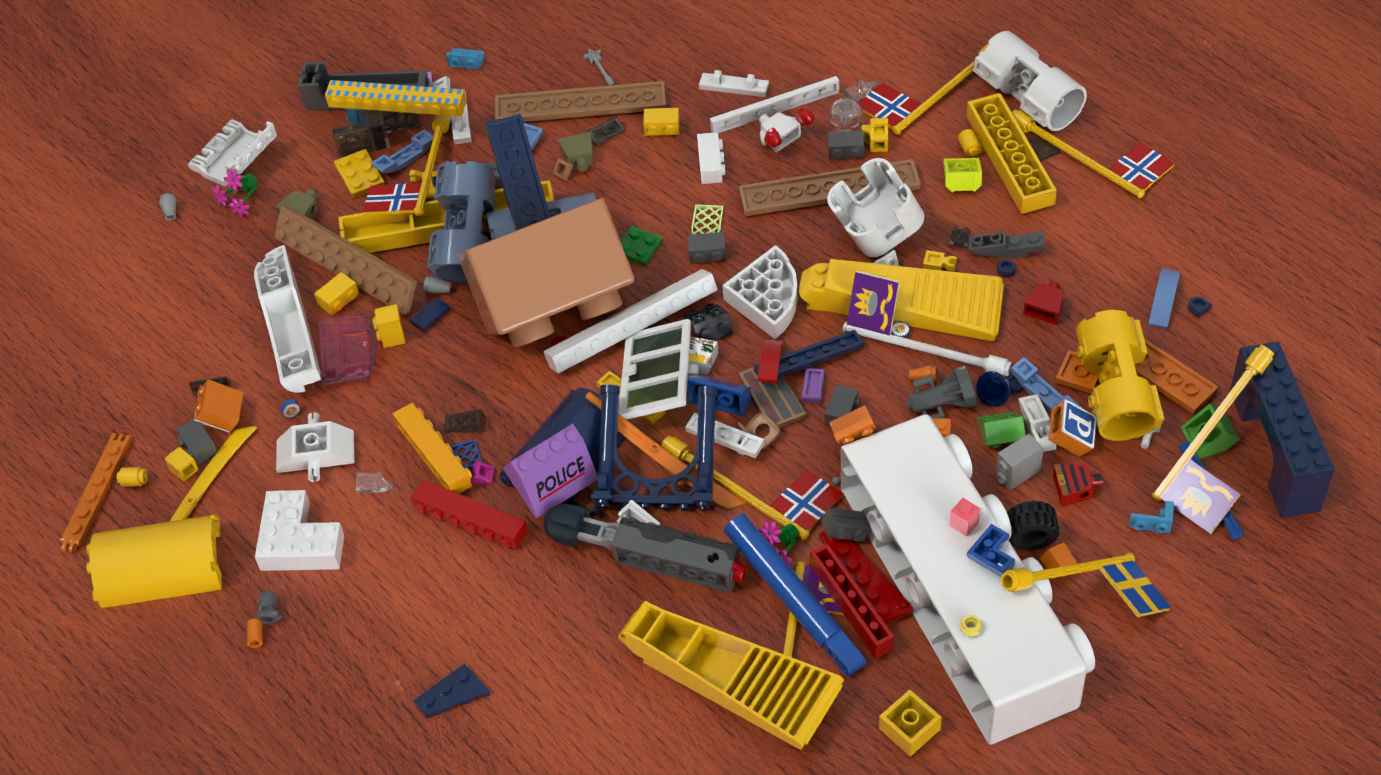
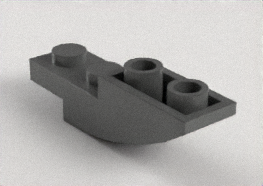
[969,232,1045,258]

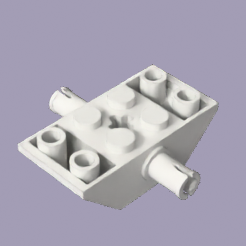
[276,413,355,482]

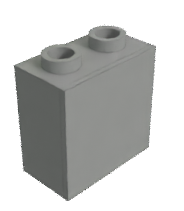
[996,434,1043,490]

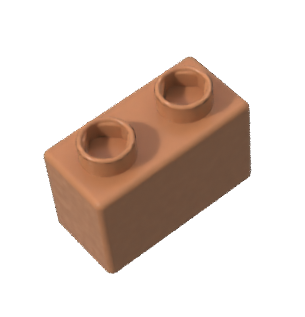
[457,198,635,348]

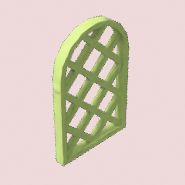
[691,204,724,234]

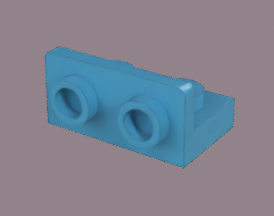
[446,48,485,70]

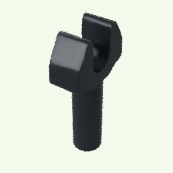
[568,499,603,520]

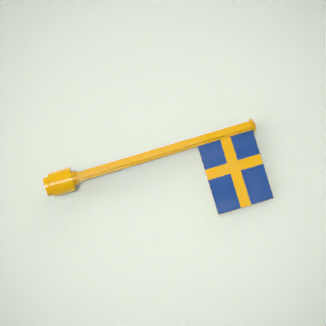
[1001,553,1171,617]

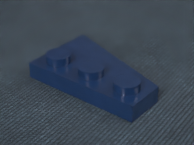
[413,664,490,718]

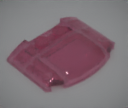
[319,314,377,386]

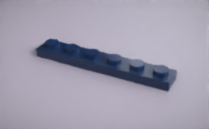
[754,330,864,384]

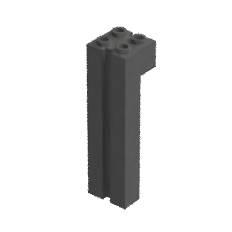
[297,62,430,110]

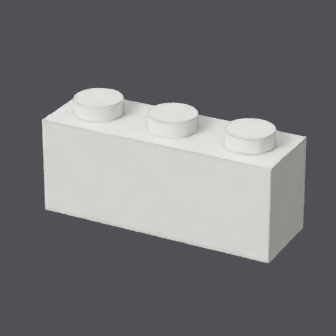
[697,132,725,184]

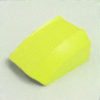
[943,158,982,193]

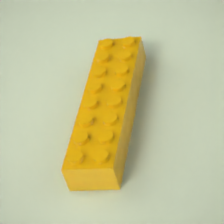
[966,93,1057,214]

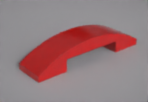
[757,339,783,384]

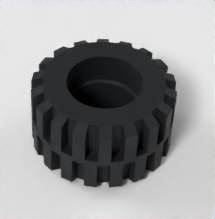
[1007,501,1060,550]

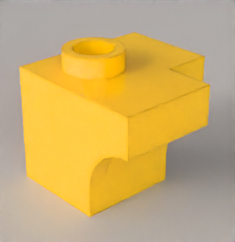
[862,118,888,152]

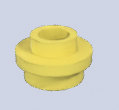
[960,615,982,636]

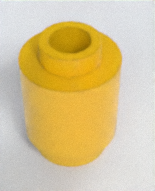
[117,467,148,487]

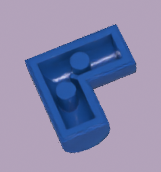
[967,524,1015,577]

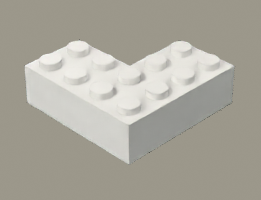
[255,490,344,571]

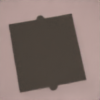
[1028,136,1061,161]

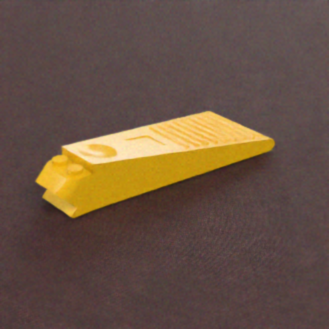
[799,259,1004,341]
[618,601,844,750]

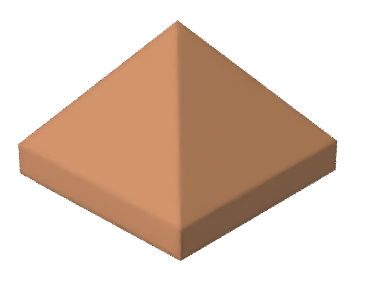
[553,158,573,181]

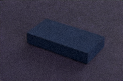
[410,298,450,332]

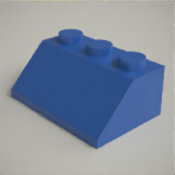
[687,374,751,416]

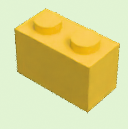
[644,108,680,136]
[314,272,359,316]

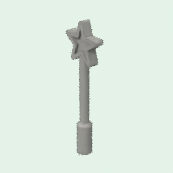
[583,49,616,86]

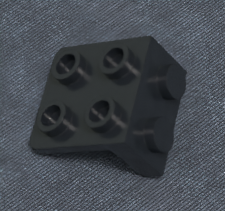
[683,303,733,340]

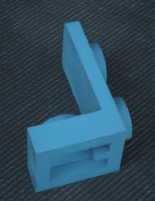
[1129,501,1174,533]

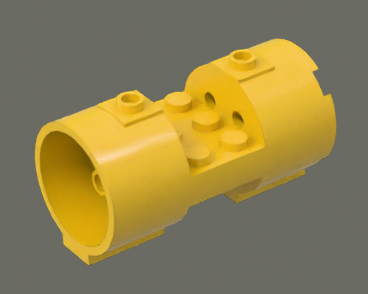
[1076,310,1164,441]

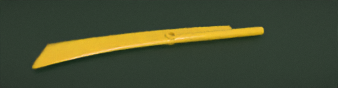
[170,426,258,521]

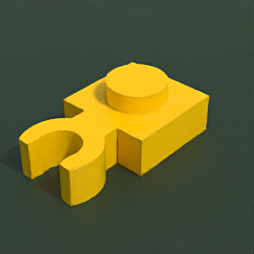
[923,250,957,271]

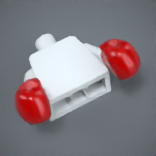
[759,108,815,153]

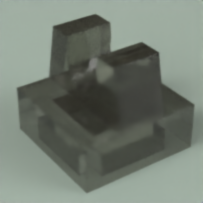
[949,226,971,248]

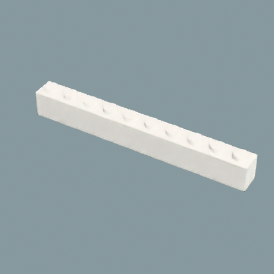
[543,269,718,373]

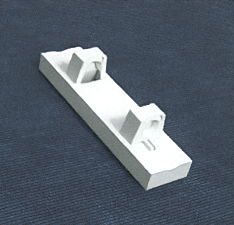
[699,70,769,97]
[451,90,472,144]
[685,412,764,459]

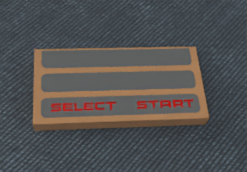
[739,367,806,429]

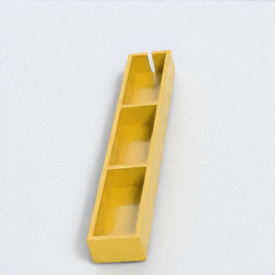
[339,180,554,253]

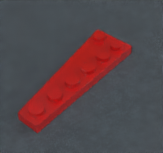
[819,531,914,624]

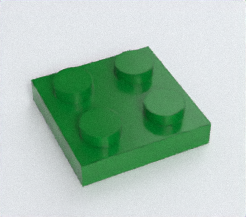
[620,226,663,266]

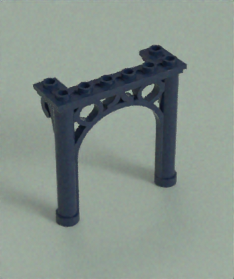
[591,384,718,510]

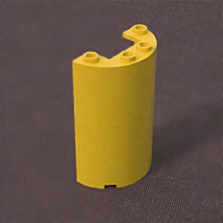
[87,515,222,608]

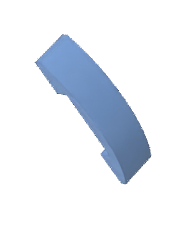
[371,130,434,173]
[1148,268,1180,329]
[1010,357,1082,411]

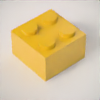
[879,690,942,757]

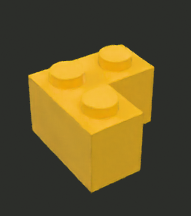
[372,304,406,348]

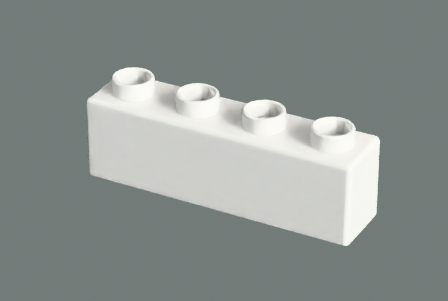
[841,414,1095,745]

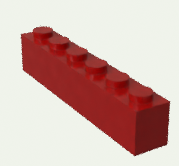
[411,480,528,550]
[809,544,894,659]

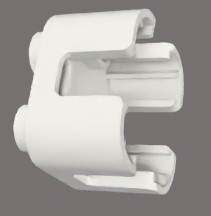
[827,158,924,257]

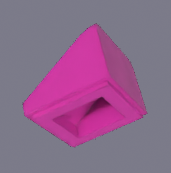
[470,461,495,484]

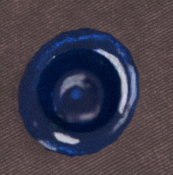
[976,371,1011,407]

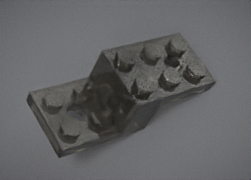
[332,109,420,158]

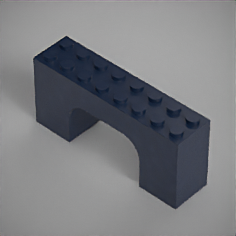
[1229,341,1334,518]

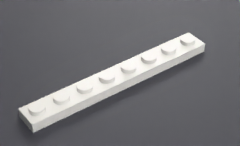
[710,76,839,133]

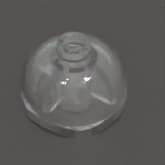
[829,97,863,131]

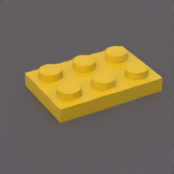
[334,149,385,199]

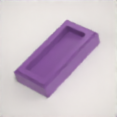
[801,368,825,404]

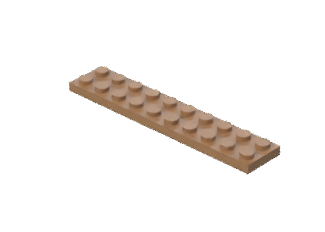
[495,81,666,122]
[739,159,921,216]
[274,205,417,315]

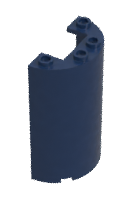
[499,388,626,504]

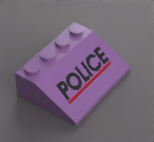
[503,424,598,519]

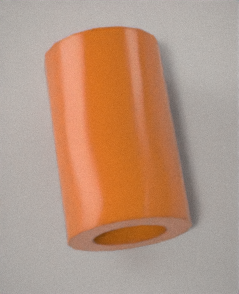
[247,619,263,648]

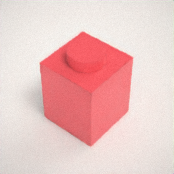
[949,498,980,536]

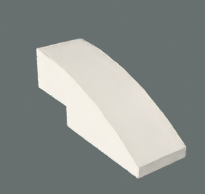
[1018,394,1056,452]

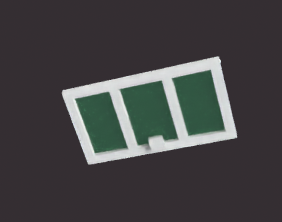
[618,319,691,420]

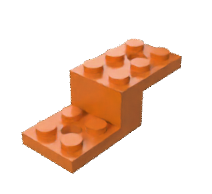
[829,405,878,448]

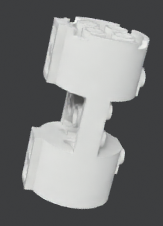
[973,31,1087,131]

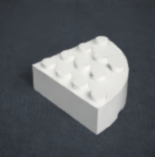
[723,245,798,340]

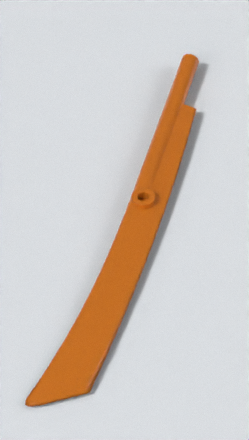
[585,392,748,511]

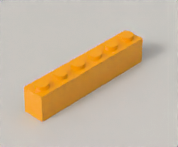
[392,403,472,494]

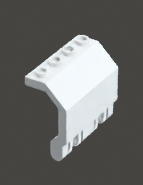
[188,119,277,187]

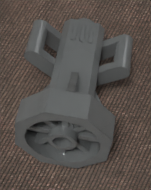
[906,366,978,418]

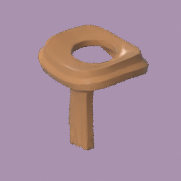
[738,413,780,448]

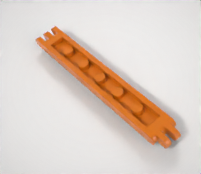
[61,433,132,553]

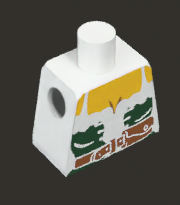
[688,337,718,377]

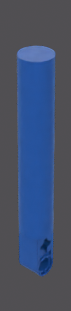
[724,513,866,677]

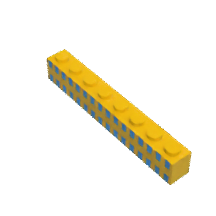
[325,80,467,117]

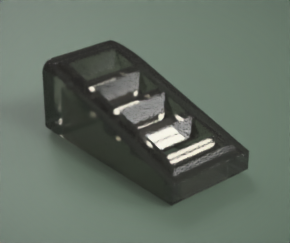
[444,409,486,433]

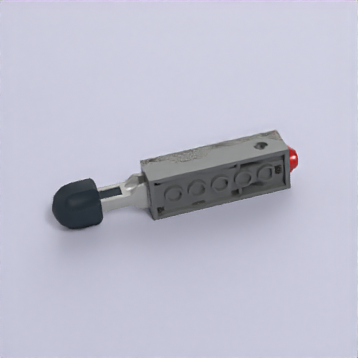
[543,504,747,593]

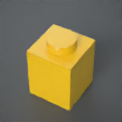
[164,447,199,482]

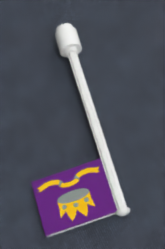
[843,271,1013,378]

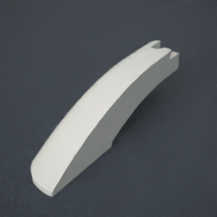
[254,245,321,393]

